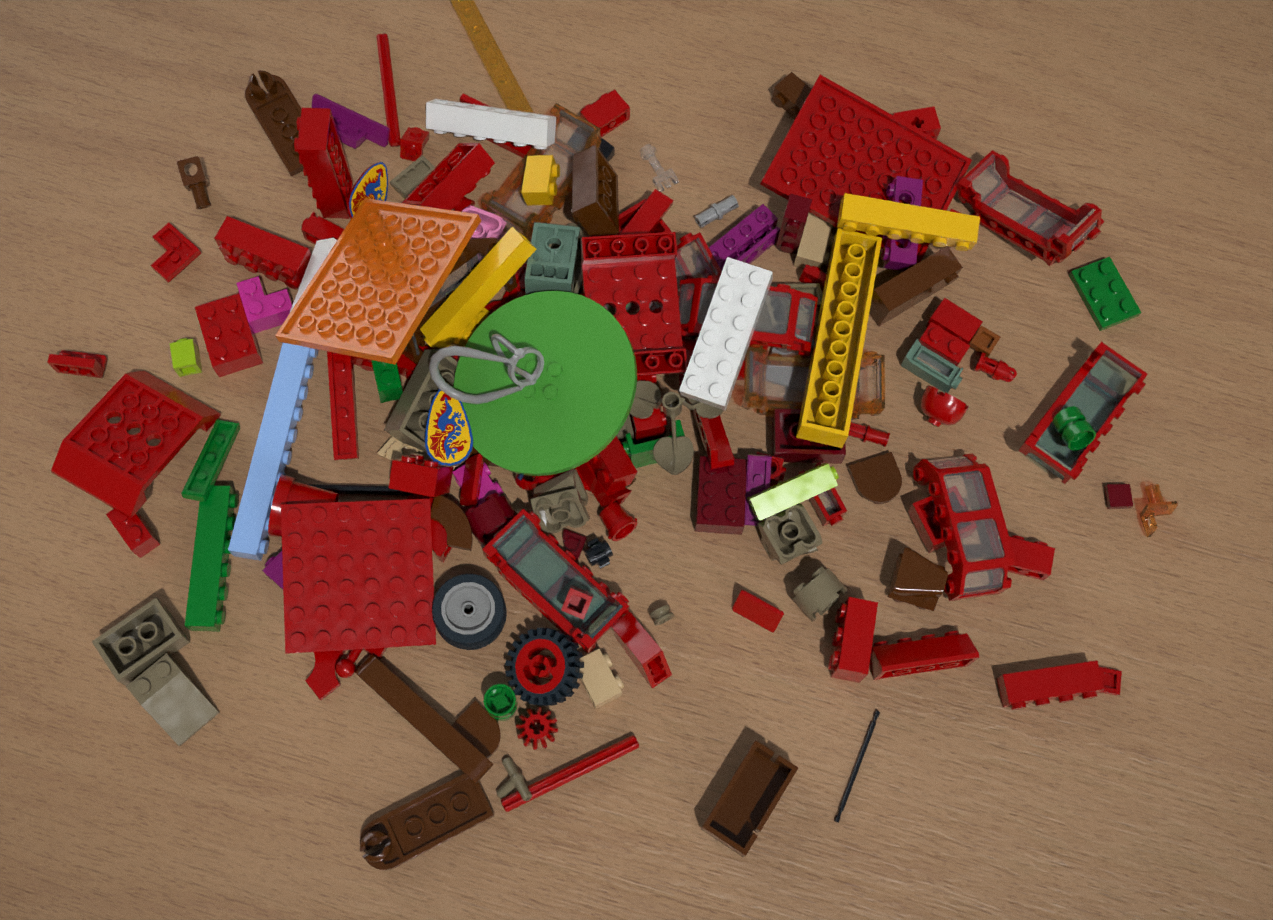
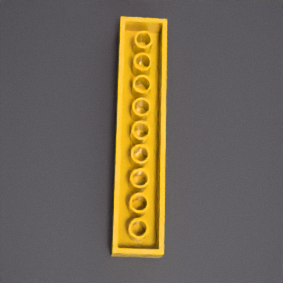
[796,228,882,448]

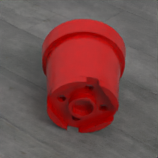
[268,475,339,537]

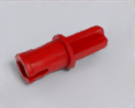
[848,422,890,447]

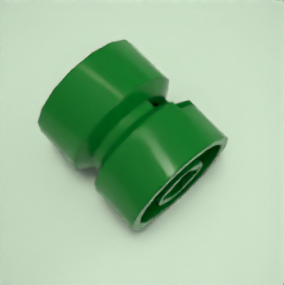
[1053,406,1096,451]
[483,684,518,721]

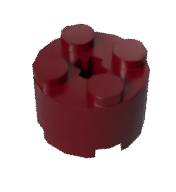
[465,493,522,548]

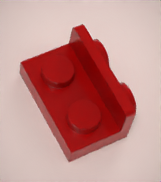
[47,350,107,378]

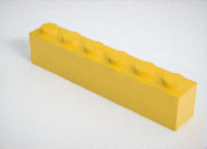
[837,193,980,251]

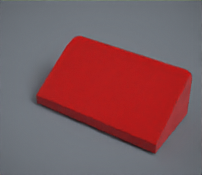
[460,454,484,506]
[732,590,784,632]

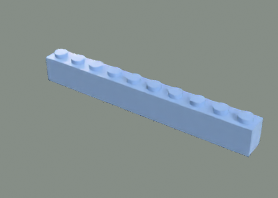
[228,343,319,561]

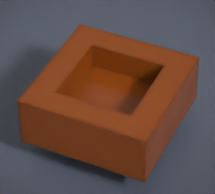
[969,325,1001,357]

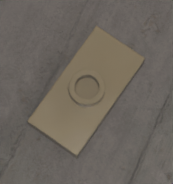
[390,155,435,199]

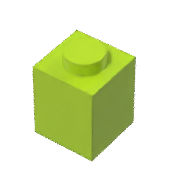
[170,338,202,377]

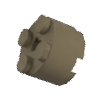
[793,567,848,622]

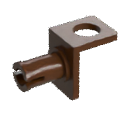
[177,156,211,209]

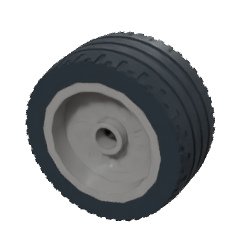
[432,574,507,650]

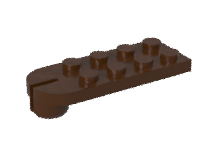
[245,70,303,177]
[360,773,495,870]

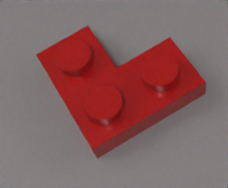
[150,222,201,283]

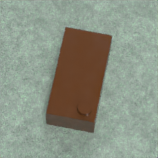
[571,145,619,237]
[869,246,963,327]

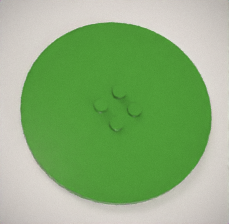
[453,291,637,476]

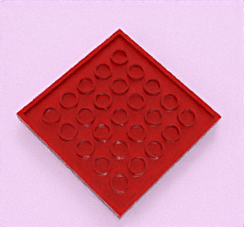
[281,499,436,654]

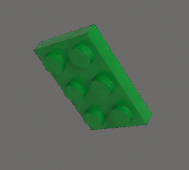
[1069,257,1142,331]

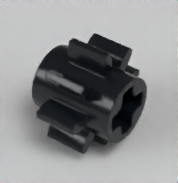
[584,538,613,569]

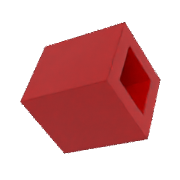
[561,585,594,620]

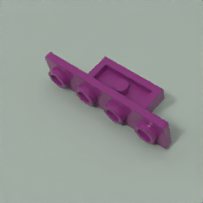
[312,94,390,149]

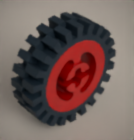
[505,628,584,706]

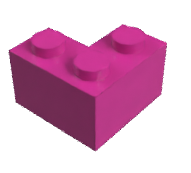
[236,276,293,333]

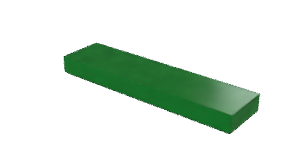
[181,419,240,502]

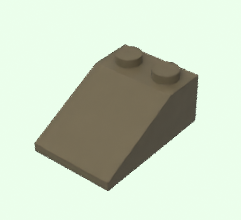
[126,653,220,746]

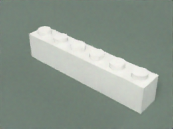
[426,99,556,149]

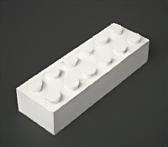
[679,257,773,411]

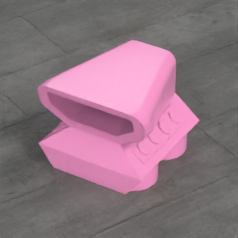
[462,205,506,263]

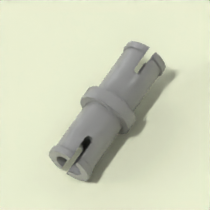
[694,195,739,228]

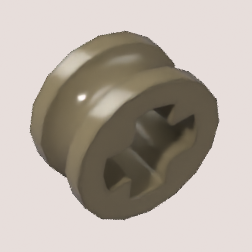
[650,605,674,626]

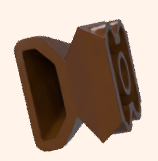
[887,547,948,611]

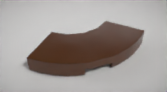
[431,496,473,551]

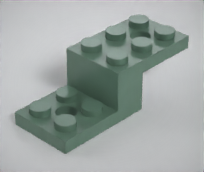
[525,222,580,295]

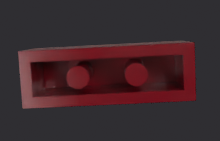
[776,193,812,254]

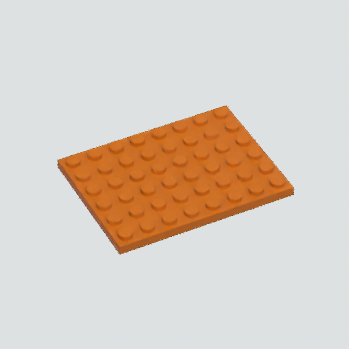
[275,198,481,364]

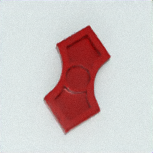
[305,650,346,701]

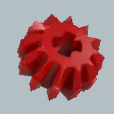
[516,707,558,750]

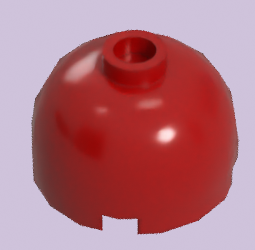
[921,385,969,427]

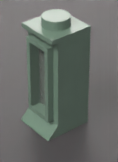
[901,339,964,393]

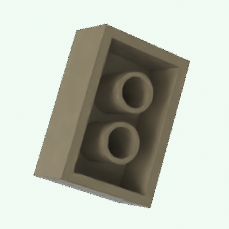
[92,598,190,686]

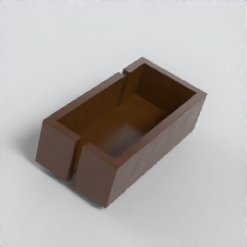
[701,740,798,857]

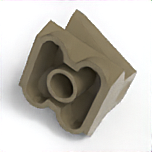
[531,469,590,533]
[758,503,823,565]

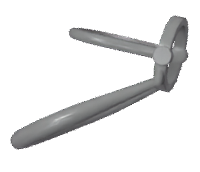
[429,334,544,404]

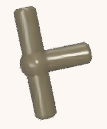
[497,757,532,801]

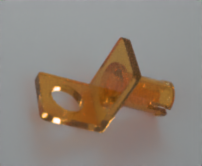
[1140,484,1178,537]

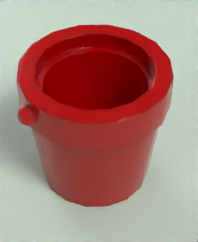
[599,502,637,541]

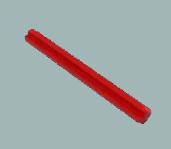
[376,33,401,147]
[501,735,639,812]

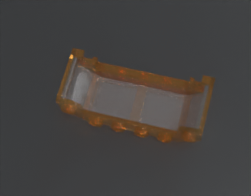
[481,103,601,238]
[742,345,885,420]

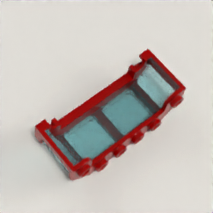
[1018,342,1148,484]
[482,509,629,654]

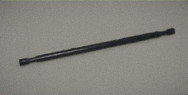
[834,711,880,823]

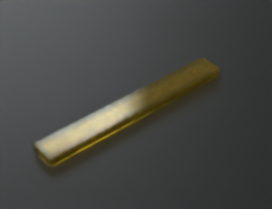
[450,0,534,113]

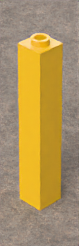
[420,227,536,349]

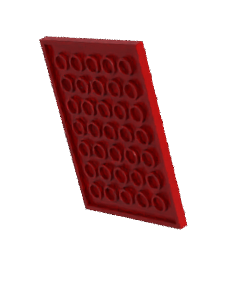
[760,74,972,264]

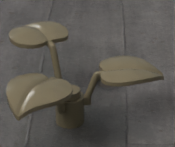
[629,381,724,475]

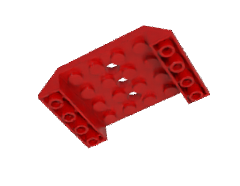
[581,232,688,376]
[51,370,221,518]

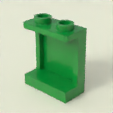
[622,420,685,468]

